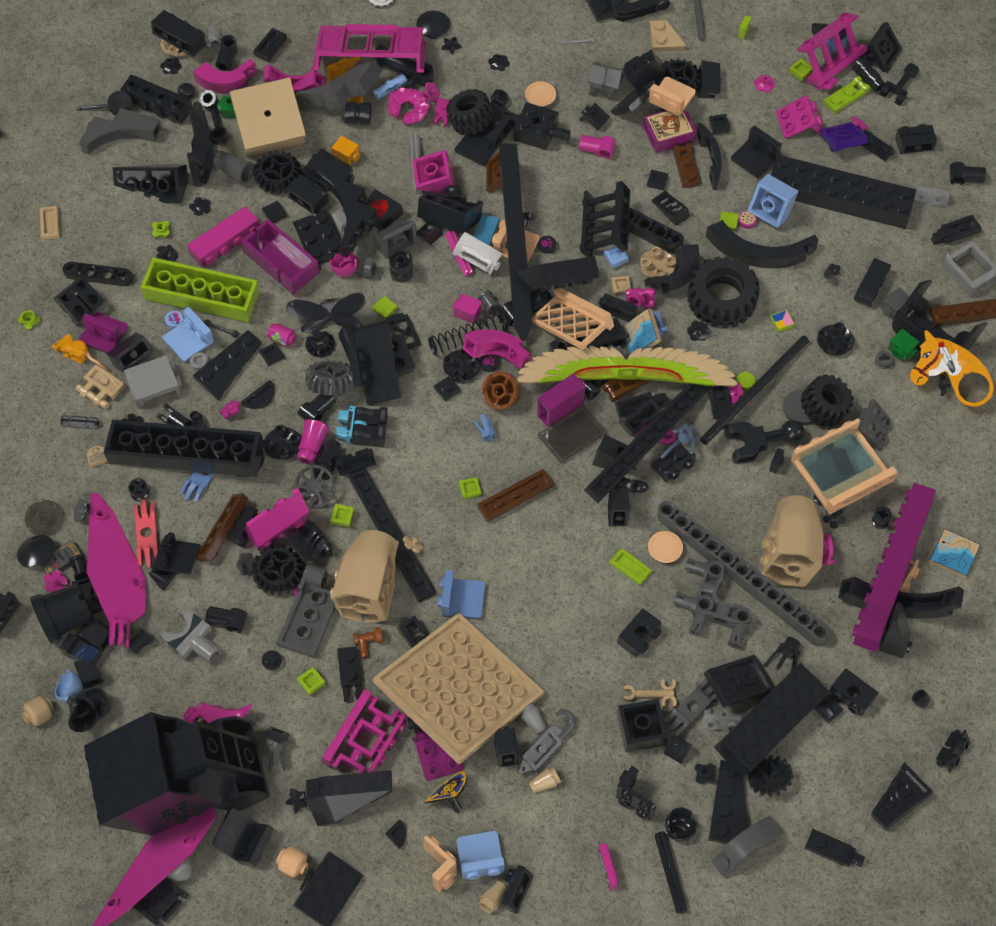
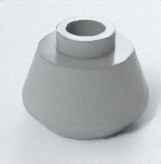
[168,857,193,881]

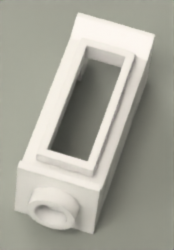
[452,232,503,276]

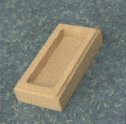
[40,206,60,240]

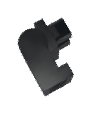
[53,277,105,326]

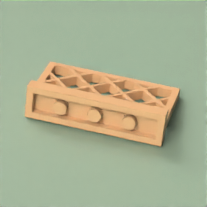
[532,288,614,350]

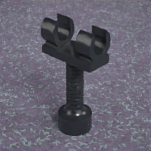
[879,63,919,106]

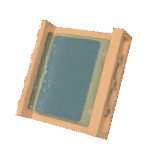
[791,419,898,515]

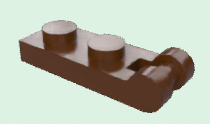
[672,143,700,188]
[602,379,654,402]

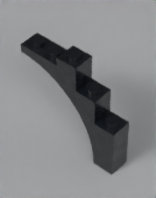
[306,154,378,258]

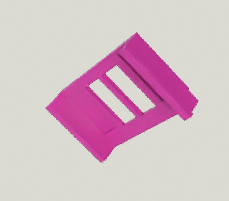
[312,24,427,73]

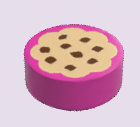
[738,211,757,229]

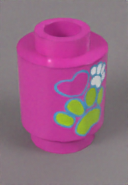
[267,323,296,347]

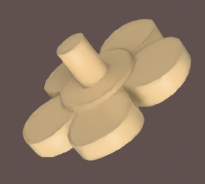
[403,536,423,553]

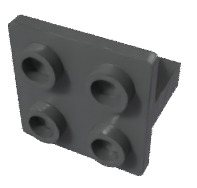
[852,399,891,451]

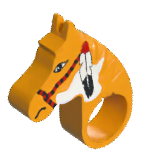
[910,330,993,407]

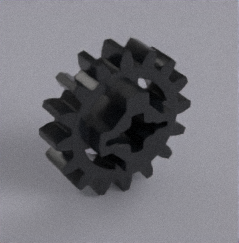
[747,755,794,797]

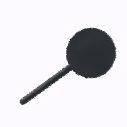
[76,91,133,115]

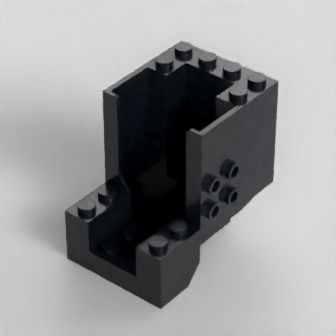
[84,712,270,836]

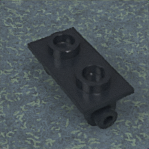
[861,129,895,162]
[599,293,639,322]
[335,448,377,476]
[227,507,258,548]
[936,729,970,773]

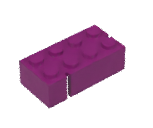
[241,219,319,295]

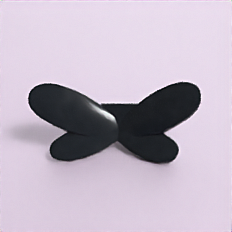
[286,293,366,333]

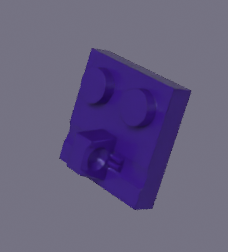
[820,122,868,152]

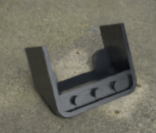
[892,279,988,352]

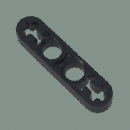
[62,262,133,286]

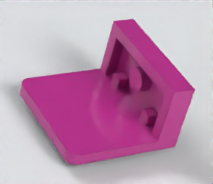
[776,95,824,139]

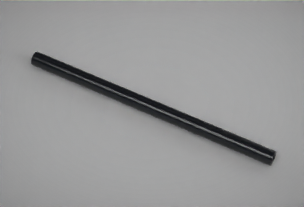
[700,335,809,445]

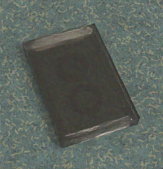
[538,405,606,464]

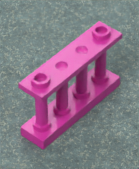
[797,12,868,87]

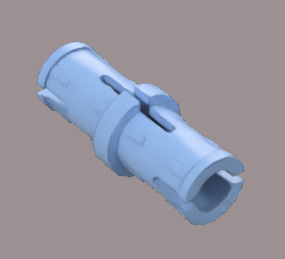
[373,73,407,100]

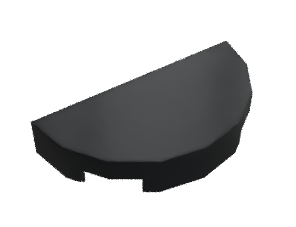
[241,380,275,409]

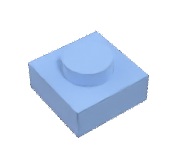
[604,246,629,269]

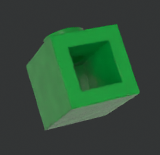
[888,329,920,362]

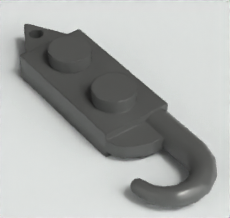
[517,709,576,773]

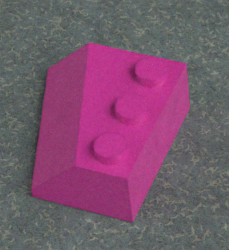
[245,487,309,551]

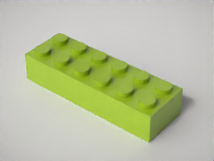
[140,257,260,323]

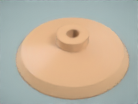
[525,81,556,107]
[648,531,683,563]

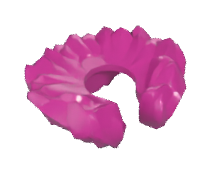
[387,87,430,125]

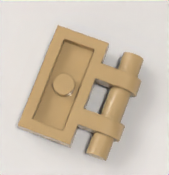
[76,364,125,409]

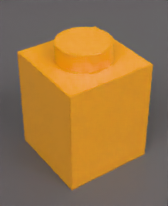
[331,135,360,166]

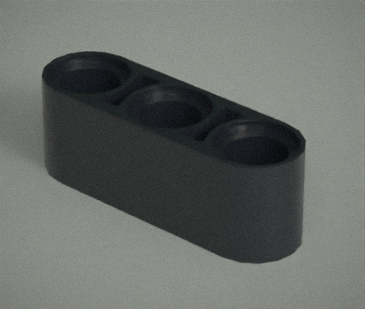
[854,258,891,307]

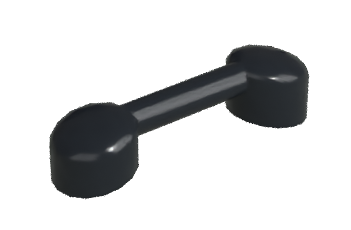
[200,90,229,144]

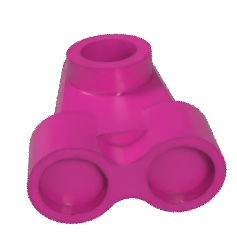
[626,288,655,309]

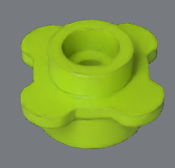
[151,221,170,238]
[18,310,40,330]

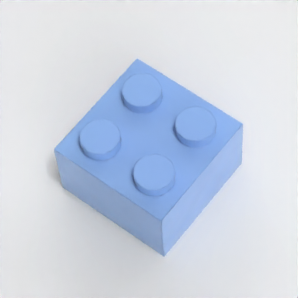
[747,174,799,228]

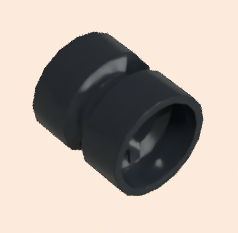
[344,101,372,125]
[389,250,413,283]

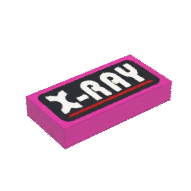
[598,843,618,891]

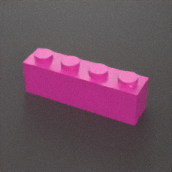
[187,206,259,268]

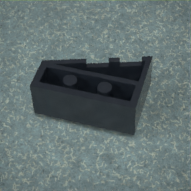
[417,191,483,234]

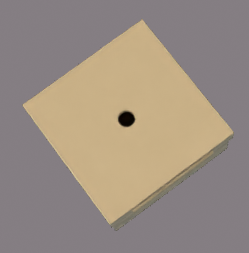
[230,77,306,157]

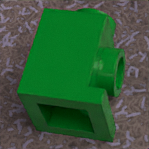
[218,96,236,118]

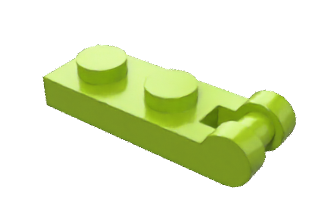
[823,76,871,114]

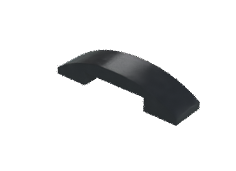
[697,123,722,190]

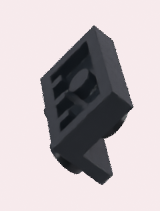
[651,443,696,483]

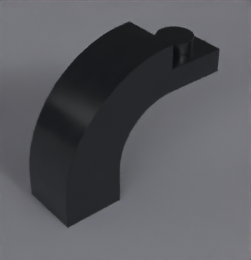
[644,244,699,293]

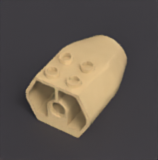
[760,495,823,587]
[330,530,399,623]

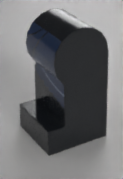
[60,633,102,665]

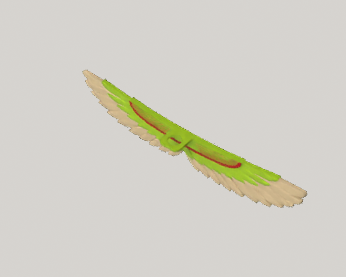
[517,346,737,387]

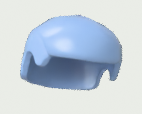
[55,670,83,702]

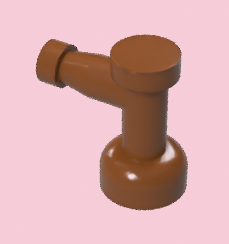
[353,627,383,658]

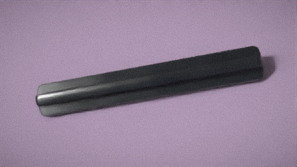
[655,831,688,914]

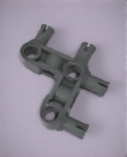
[673,558,752,648]

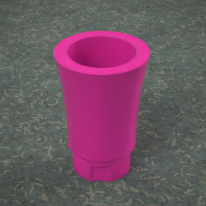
[297,419,330,465]

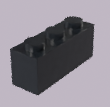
[151,10,206,57]

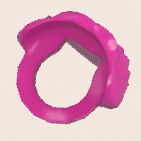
[822,533,836,565]

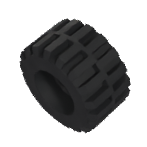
[446,89,494,135]
[800,374,854,427]

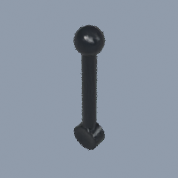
[204,319,238,338]

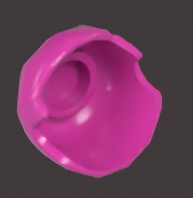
[329,252,359,277]

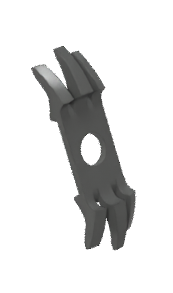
[663,677,717,736]

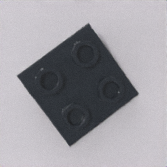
[282,520,333,562]
[152,532,201,575]

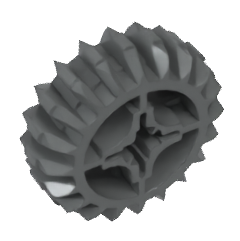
[305,360,355,397]

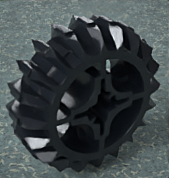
[655,58,701,94]
[253,150,302,195]
[251,544,305,596]

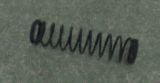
[428,312,509,356]

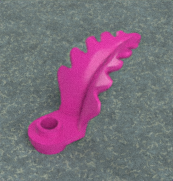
[182,701,252,723]

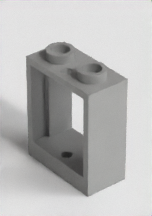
[942,241,996,297]

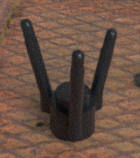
[764,637,801,671]

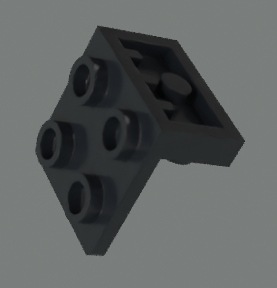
[731,125,782,178]

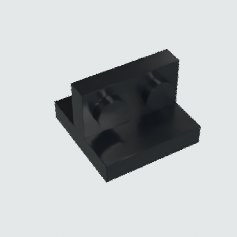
[859,22,902,72]

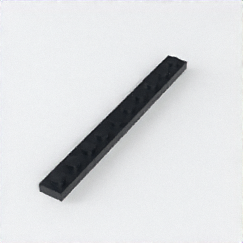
[584,384,708,503]

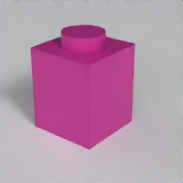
[453,293,482,324]

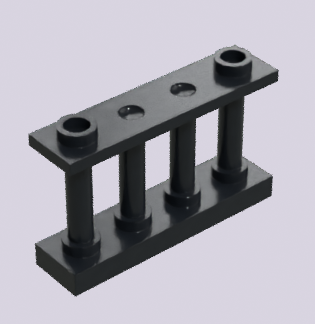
[580,181,631,257]

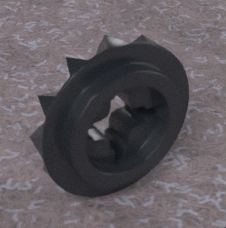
[305,330,335,357]

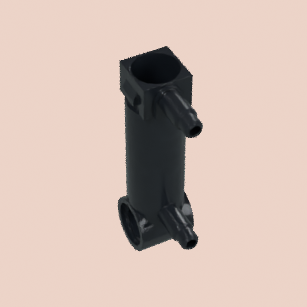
[372,44,434,89]

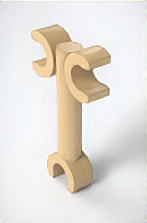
[624,679,677,708]

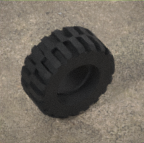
[687,256,760,328]

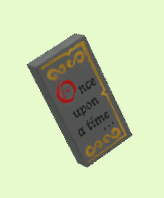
[42,540,82,575]

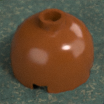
[482,372,521,409]

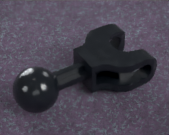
[724,420,805,464]

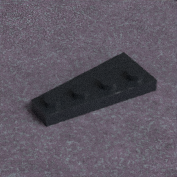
[193,330,261,401]
[708,760,748,844]

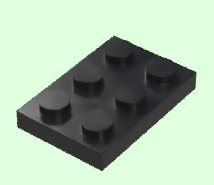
[293,210,341,264]
[704,655,774,708]
[292,851,364,926]

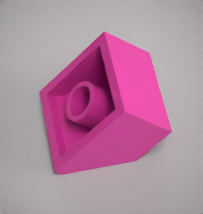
[412,150,456,194]

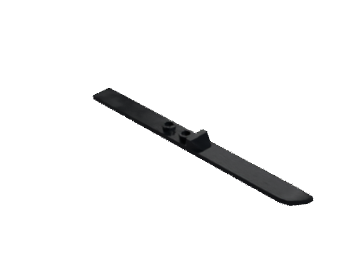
[499,143,532,342]

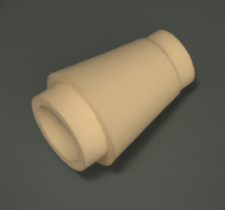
[529,767,561,793]
[478,881,507,914]

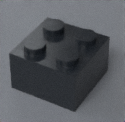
[617,699,667,752]

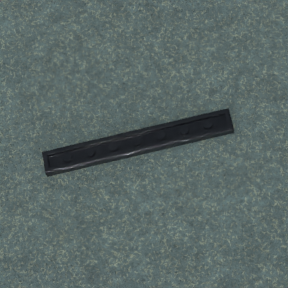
[348,468,436,602]

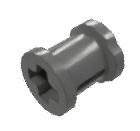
[477,290,501,315]

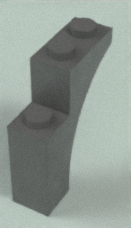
[79,108,162,155]

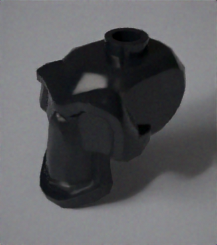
[67,688,111,733]

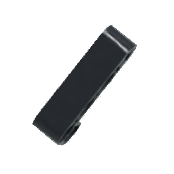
[611,208,684,255]

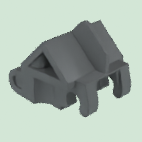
[588,61,625,100]

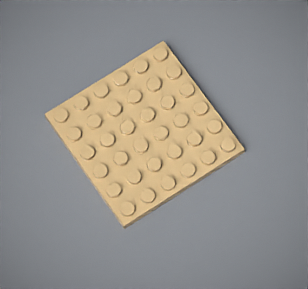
[373,613,545,765]

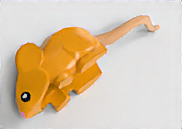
[51,334,114,375]

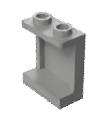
[123,355,182,409]

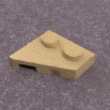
[649,20,685,51]

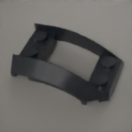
[187,102,214,187]

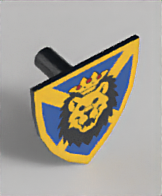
[425,770,467,813]

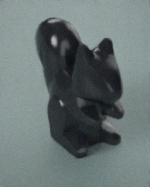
[614,477,649,493]

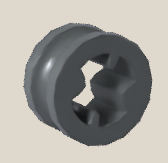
[875,351,893,369]

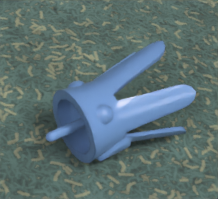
[473,414,497,442]

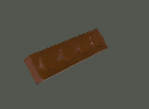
[929,299,996,327]
[477,469,553,522]
[196,493,248,562]

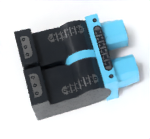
[336,406,388,448]

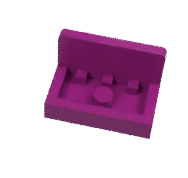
[79,312,128,353]

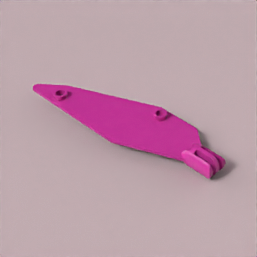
[87,492,146,648]
[92,807,216,926]

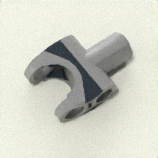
[158,609,220,664]

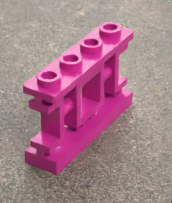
[321,689,407,773]

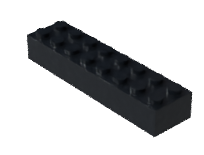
[771,154,917,229]
[103,419,265,477]

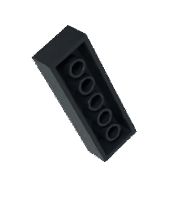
[714,662,829,778]

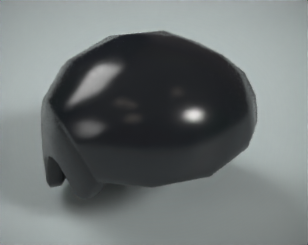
[665,807,697,842]

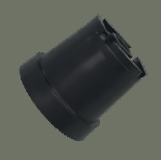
[30,583,94,645]

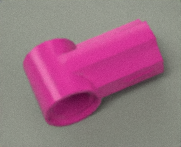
[579,135,616,159]

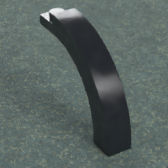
[706,220,819,268]
[838,577,964,619]

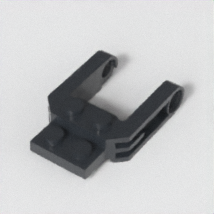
[586,0,670,22]

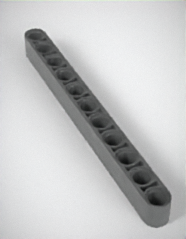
[657,501,830,646]

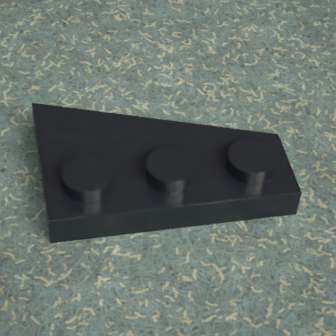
[871,762,933,831]

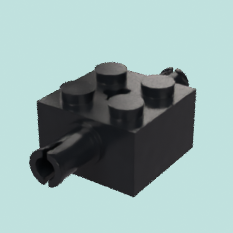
[501,102,571,150]

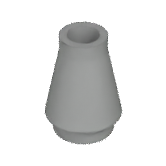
[206,25,222,50]
[520,703,546,735]

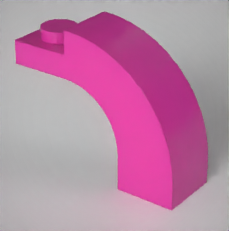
[193,58,257,94]
[263,64,326,94]
[463,329,530,369]

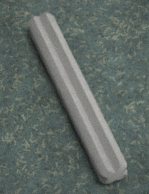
[410,133,424,194]

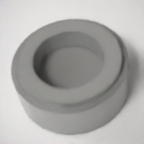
[190,352,209,371]

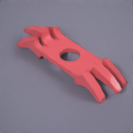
[134,499,158,568]

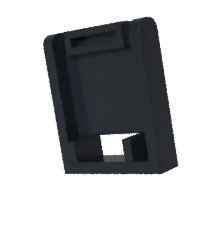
[133,877,188,926]

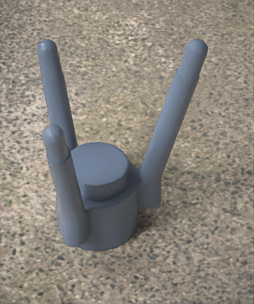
[660,423,698,458]

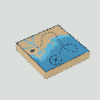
[622,308,661,354]
[929,528,981,579]

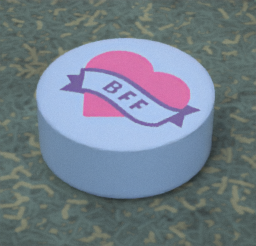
[165,311,184,329]

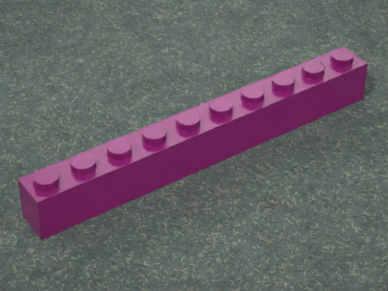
[851,483,936,652]

